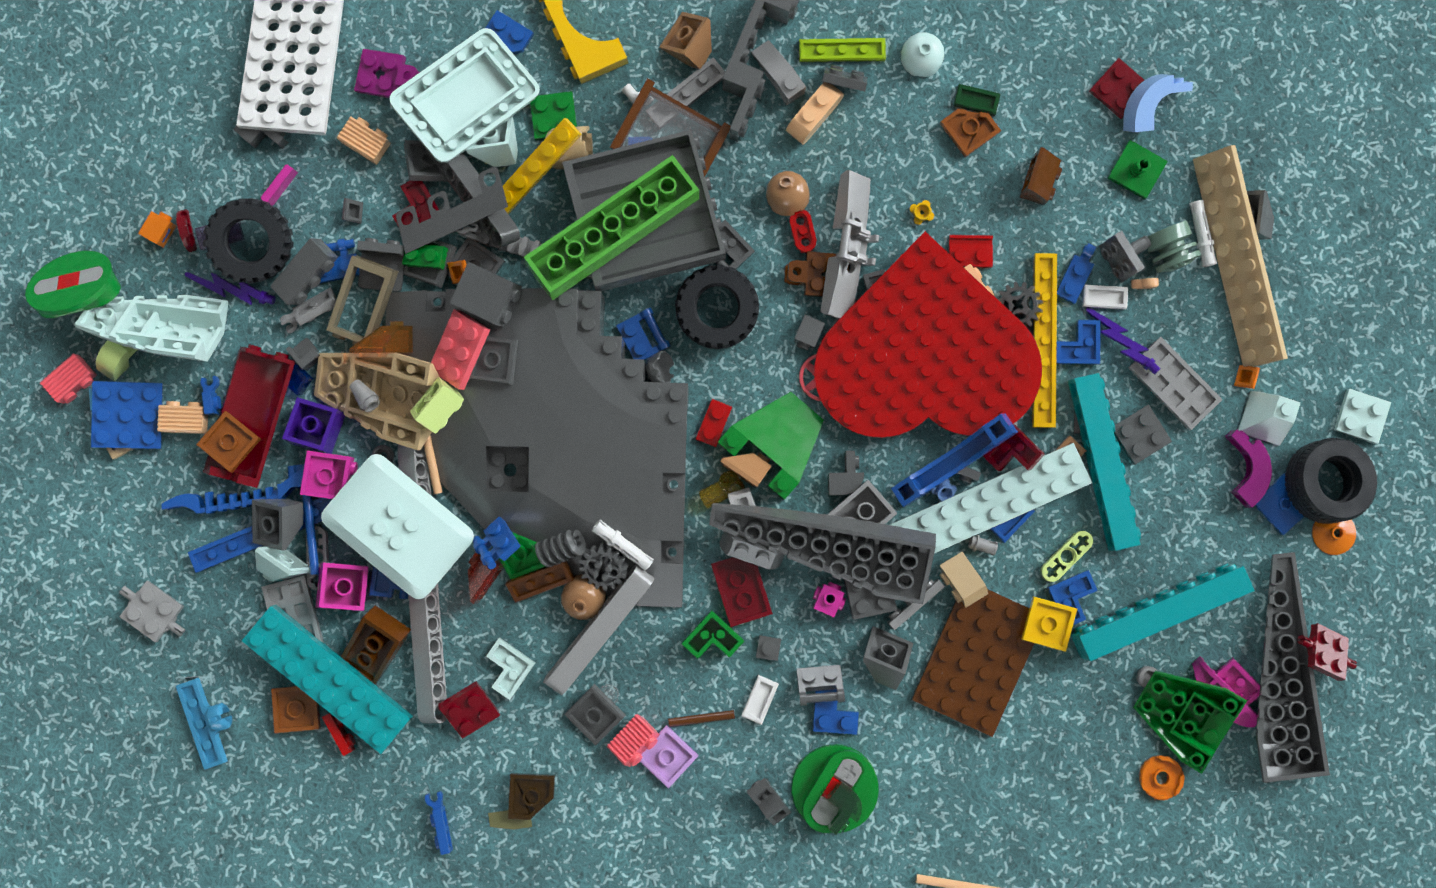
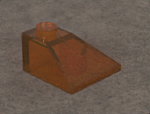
[349,321,413,353]

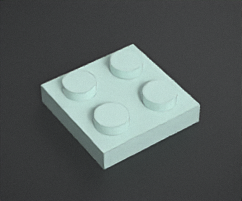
[1334,389,1391,444]

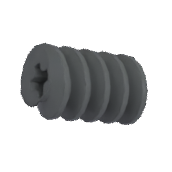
[535,530,586,567]

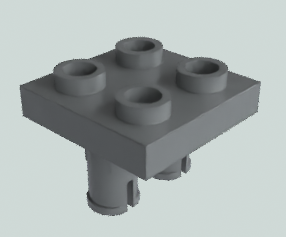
[1099,231,1151,283]

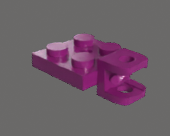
[354,49,420,98]

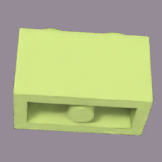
[410,377,464,434]

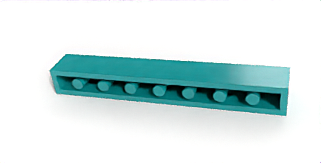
[1068,373,1141,551]

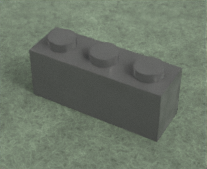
[270,238,338,305]

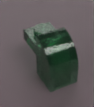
[827,779,862,835]

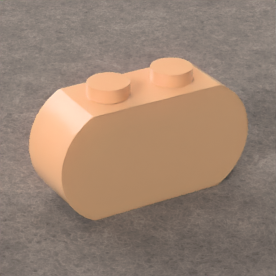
[786,82,844,145]

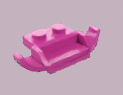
[1192,656,1260,728]

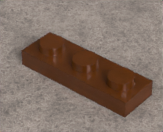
[506,561,575,603]

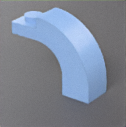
[1123,74,1193,132]

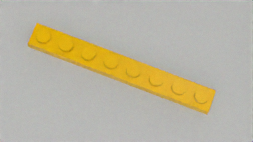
[1032,253,1057,428]

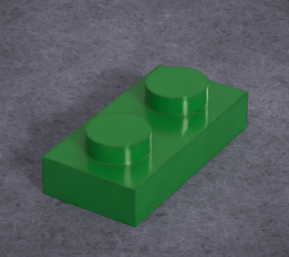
[402,245,448,270]

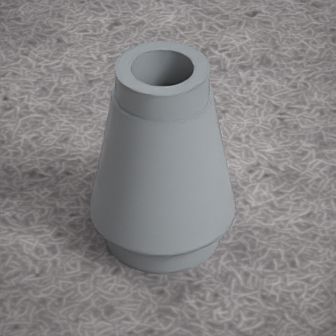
[349,380,380,412]

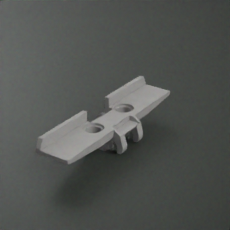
[820,170,879,319]

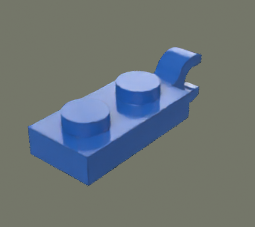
[1057,243,1096,304]
[425,791,453,855]

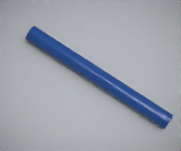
[302,495,320,575]

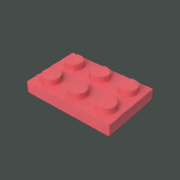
[431,309,490,390]

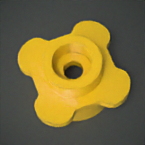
[910,200,934,225]

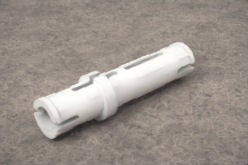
[1189,200,1217,267]
[592,519,654,571]

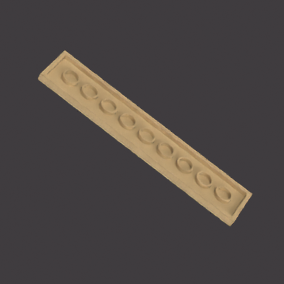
[1193,145,1288,367]

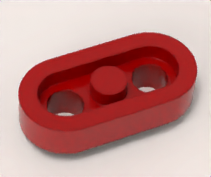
[789,209,817,253]

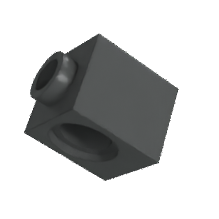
[794,315,825,351]

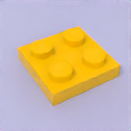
[1021,596,1077,652]

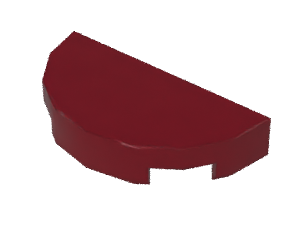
[176,209,197,252]

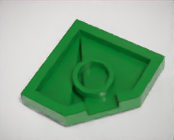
[499,532,546,580]

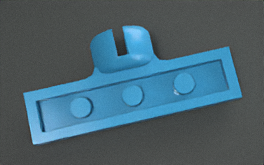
[176,678,232,770]

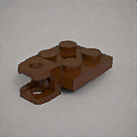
[784,251,850,297]

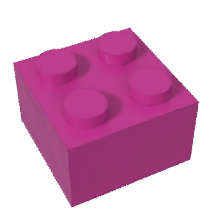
[315,563,368,611]

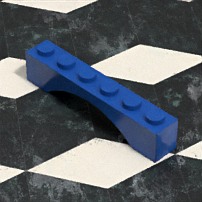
[891,414,1018,507]

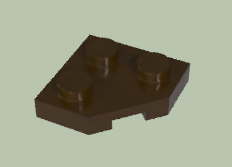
[508,773,555,820]

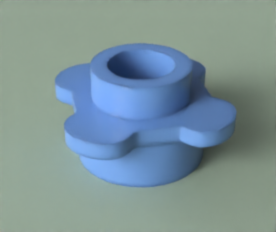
[931,479,957,502]

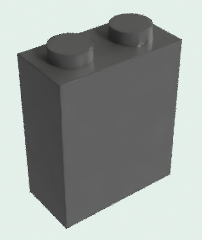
[450,262,522,327]

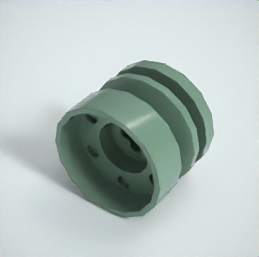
[1147,221,1201,273]

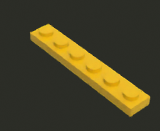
[503,118,582,214]

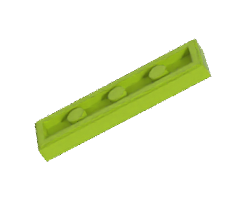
[799,38,886,62]

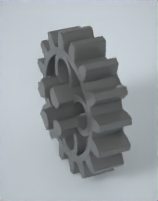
[579,543,629,591]

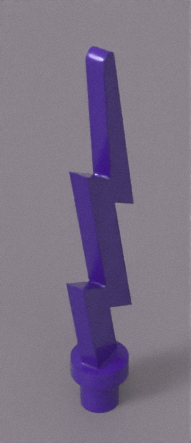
[184,272,276,305]
[1086,307,1161,375]

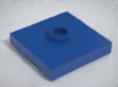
[1255,473,1304,535]

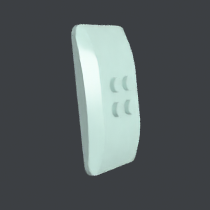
[390,28,539,163]
[321,454,474,599]

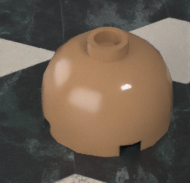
[766,171,810,216]
[561,574,606,620]

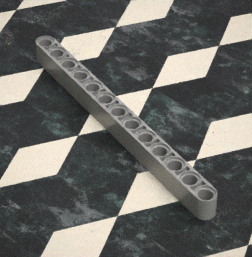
[398,444,447,723]

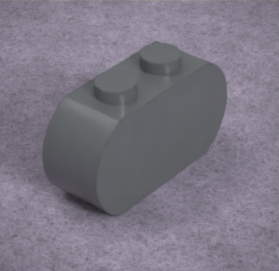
[719,531,785,570]

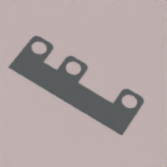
[396,167,508,254]

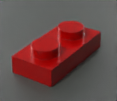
[696,399,732,447]
[322,713,356,756]

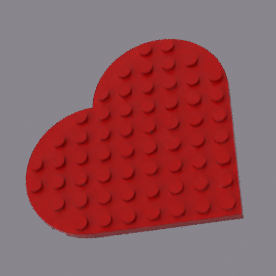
[814,231,1042,438]

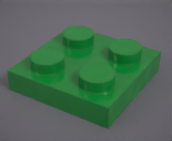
[530,91,577,141]

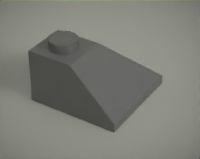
[1247,190,1274,240]
[252,499,303,551]
[863,626,913,690]

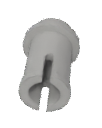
[968,535,998,556]

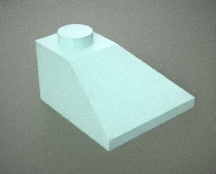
[466,117,518,167]
[1238,391,1300,446]
[255,547,310,582]

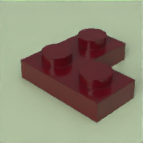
[392,181,439,227]
[983,424,1045,471]

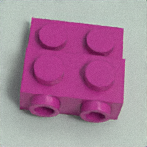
[300,451,358,499]

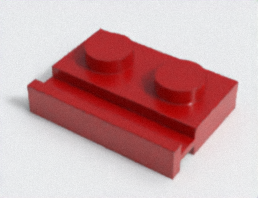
[948,235,993,268]

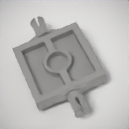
[119,581,186,642]

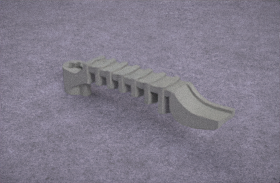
[456,221,592,279]

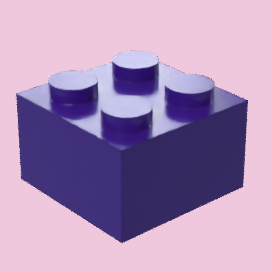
[282,397,345,454]

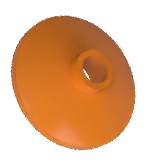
[1312,520,1356,555]

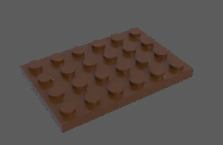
[911,589,1034,737]

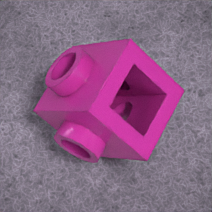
[812,581,846,617]

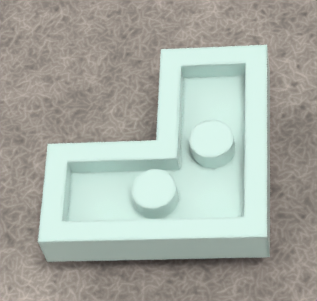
[486,638,536,700]

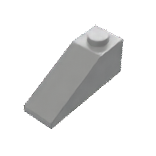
[751,40,806,105]

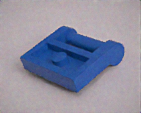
[616,307,671,360]

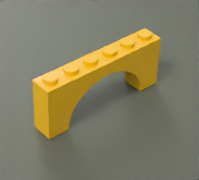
[538,0,628,84]

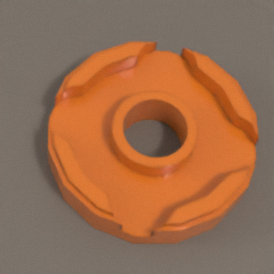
[1139,755,1185,800]

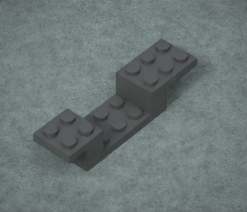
[722,0,799,142]

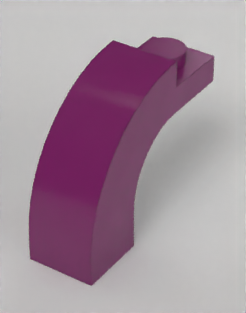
[1225,429,1272,508]

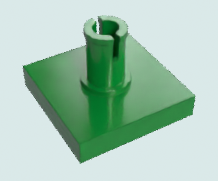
[1107,140,1168,200]

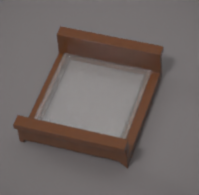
[610,78,731,177]

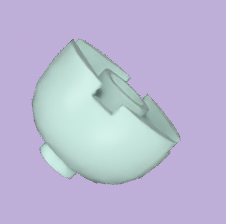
[901,32,944,77]

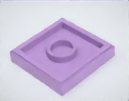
[640,725,699,788]

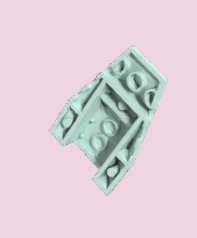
[75,295,228,362]

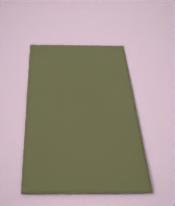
[488,810,532,830]

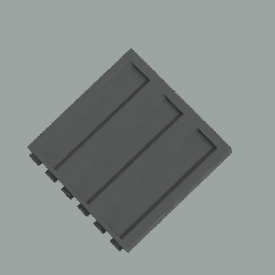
[562,130,729,292]

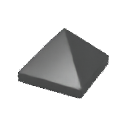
[342,198,363,224]

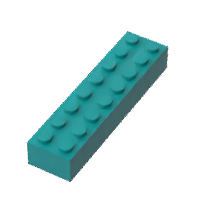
[1071,563,1255,661]
[242,605,413,754]

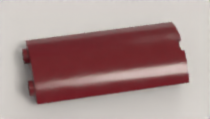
[203,344,295,488]

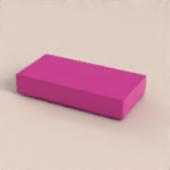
[261,164,298,207]

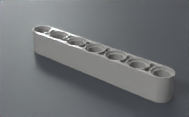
[543,565,654,695]

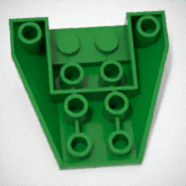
[1133,670,1247,774]

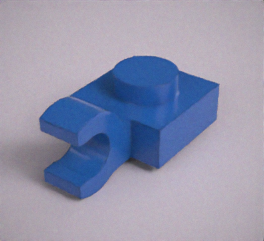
[200,376,222,416]

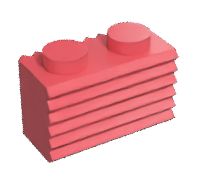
[40,354,97,404]
[607,714,660,767]

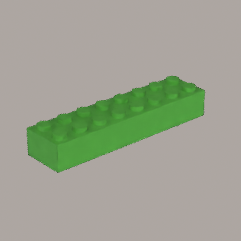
[524,155,699,300]

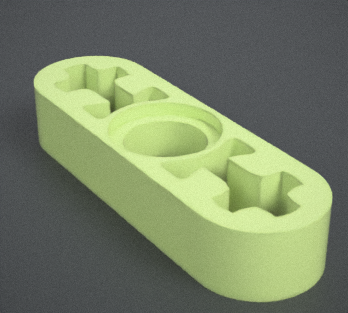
[1040,531,1093,582]

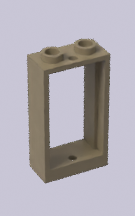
[326,256,399,348]

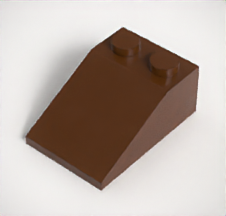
[341,605,411,685]

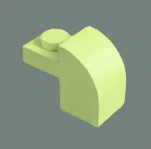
[96,340,137,382]

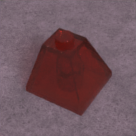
[468,553,504,604]

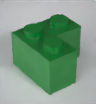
[682,610,744,659]

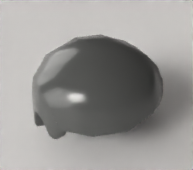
[645,351,674,383]

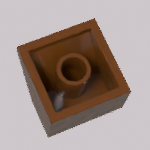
[1019,147,1062,205]

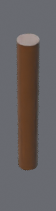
[668,710,735,727]

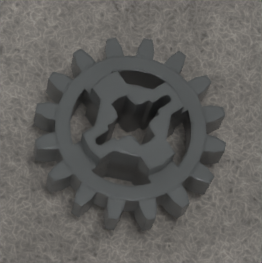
[997,282,1044,327]

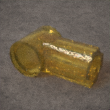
[699,471,745,509]

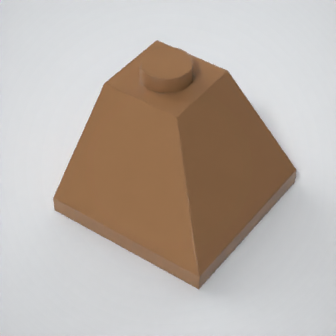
[659,12,712,69]
[720,453,771,488]

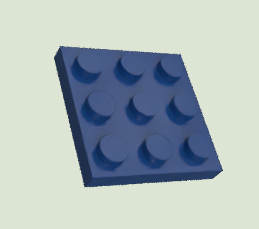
[91,381,163,449]

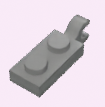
[280,287,337,333]

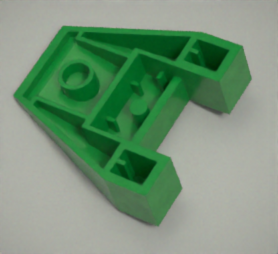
[718,392,824,500]

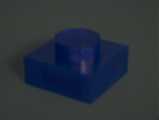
[288,364,313,396]

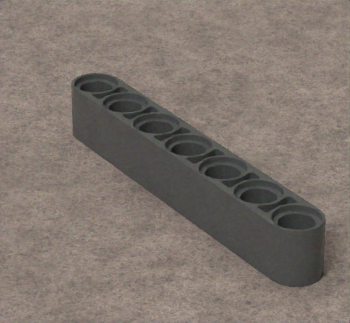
[420,141,520,248]

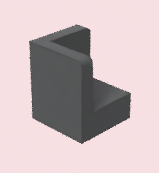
[286,338,320,371]

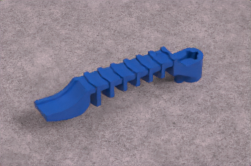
[161,464,305,514]

